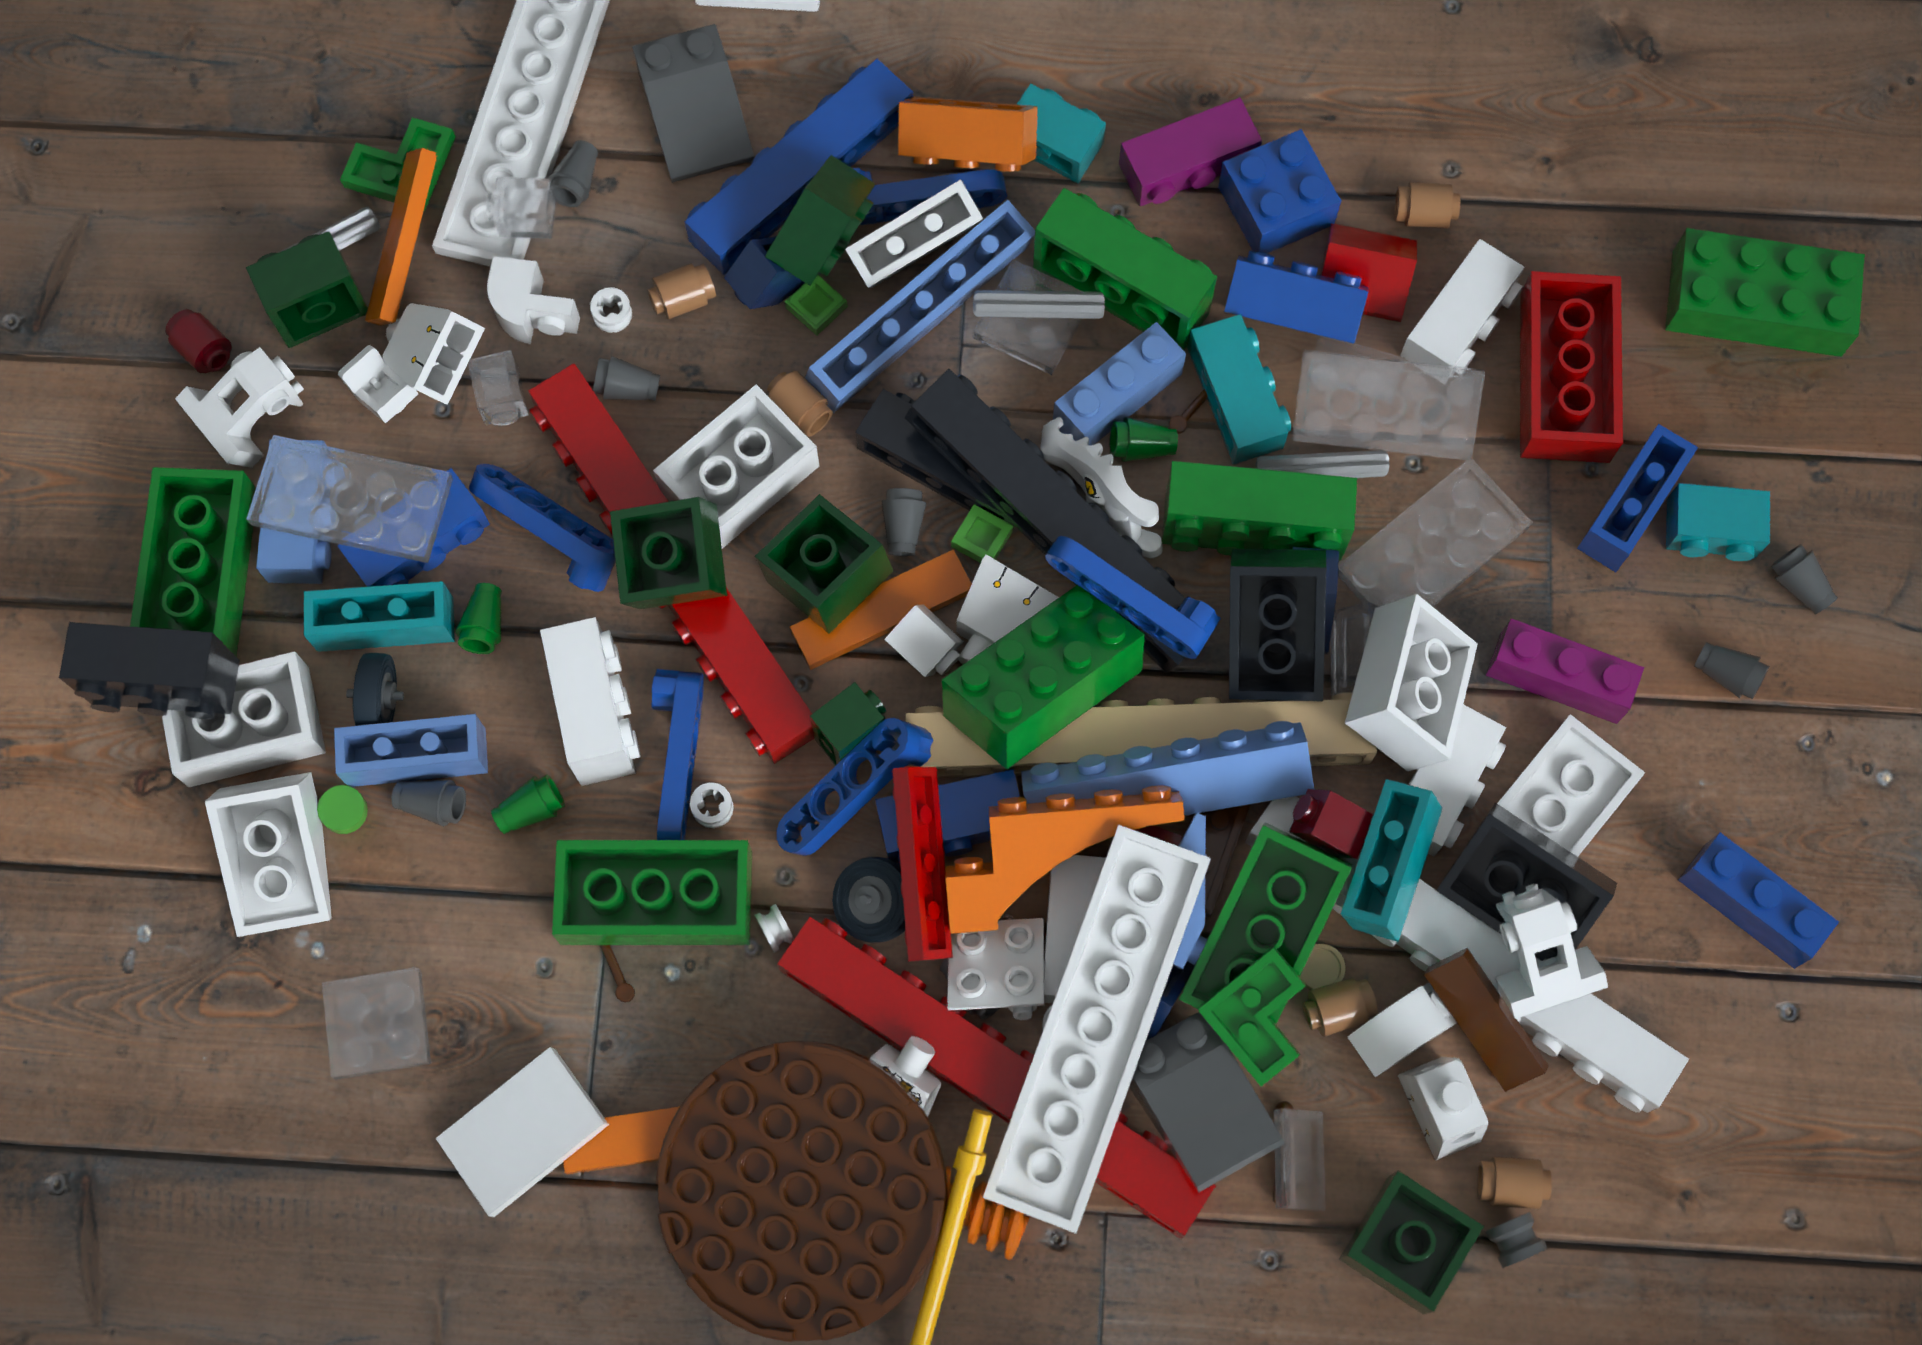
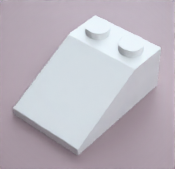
[205,772,332,937]

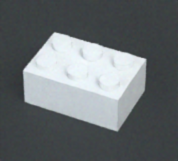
[653,384,819,549]
[1345,594,1478,771]
[540,617,641,786]
[162,651,326,787]

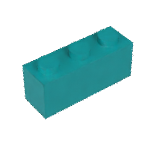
[1187,314,1291,465]
[304,581,455,652]
[1341,779,1443,942]

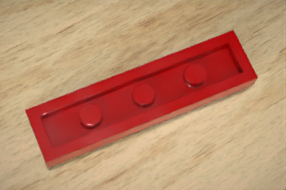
[892,767,953,961]

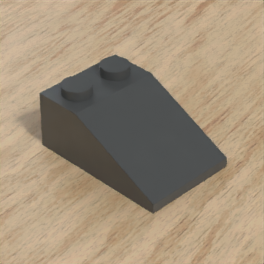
[632,24,755,183]
[1129,1012,1284,1192]

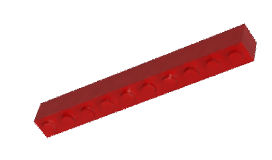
[528,363,814,764]
[777,917,1216,1239]

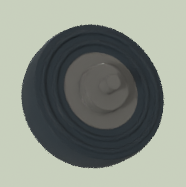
[346,653,404,726]
[832,857,906,943]

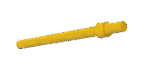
[910,1109,992,1345]

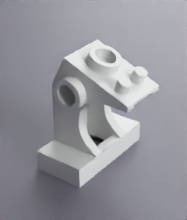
[175,347,304,468]
[1495,884,1608,1019]

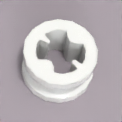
[590,287,632,333]
[690,782,734,828]
[755,904,794,953]

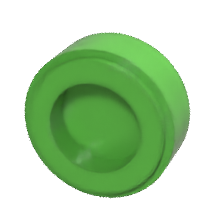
[317,785,368,834]

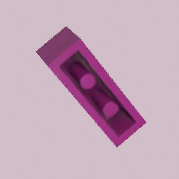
[1119,97,1262,207]
[1486,618,1644,724]

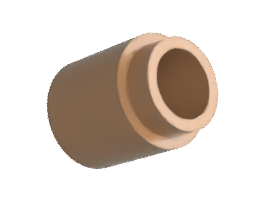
[1394,182,1460,228]
[647,263,716,320]
[767,371,833,437]
[1302,978,1378,1037]
[1477,1157,1552,1209]

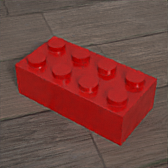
[1520,271,1623,463]

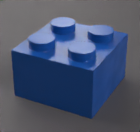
[1218,129,1341,254]

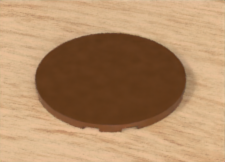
[656,1041,947,1342]

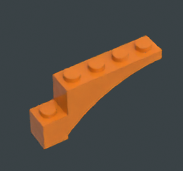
[945,786,1184,934]

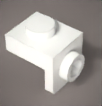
[338,345,419,423]

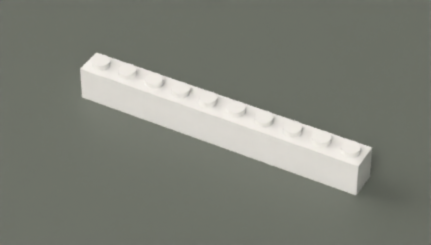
[1246,796,1689,1113]

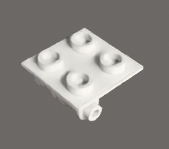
[947,918,1044,1020]

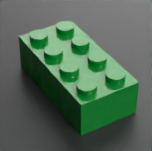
[1033,188,1217,351]
[1665,228,1865,357]
[1162,461,1357,561]
[130,467,258,657]
[942,585,1145,770]
[1179,822,1352,1024]
[552,840,752,945]

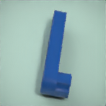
[852,168,1007,226]
[469,464,616,592]
[1045,536,1221,659]
[652,669,704,840]
[776,718,933,856]

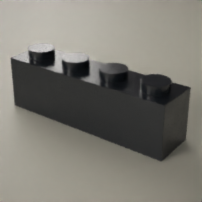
[855,389,1016,530]

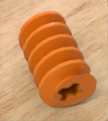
[945,1166,1030,1260]

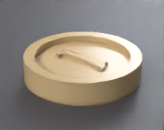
[1300,944,1345,990]

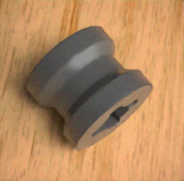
[1485,1212,1548,1268]

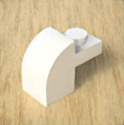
[487,256,580,344]
[1348,983,1457,1077]

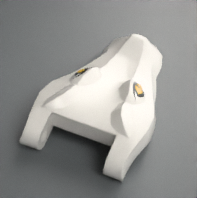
[1040,417,1163,558]

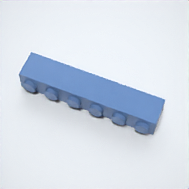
[805,200,1035,413]
[1021,721,1314,816]

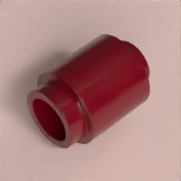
[165,309,232,374]

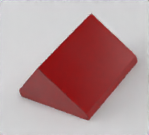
[1320,223,1417,322]

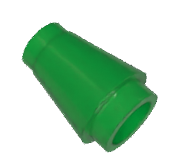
[1109,417,1178,462]
[455,583,502,654]
[491,774,565,834]

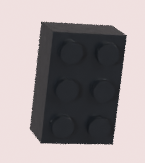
[1229,549,1326,701]
[59,622,240,719]
[1436,803,1617,961]

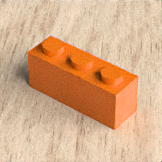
[898,97,1038,172]

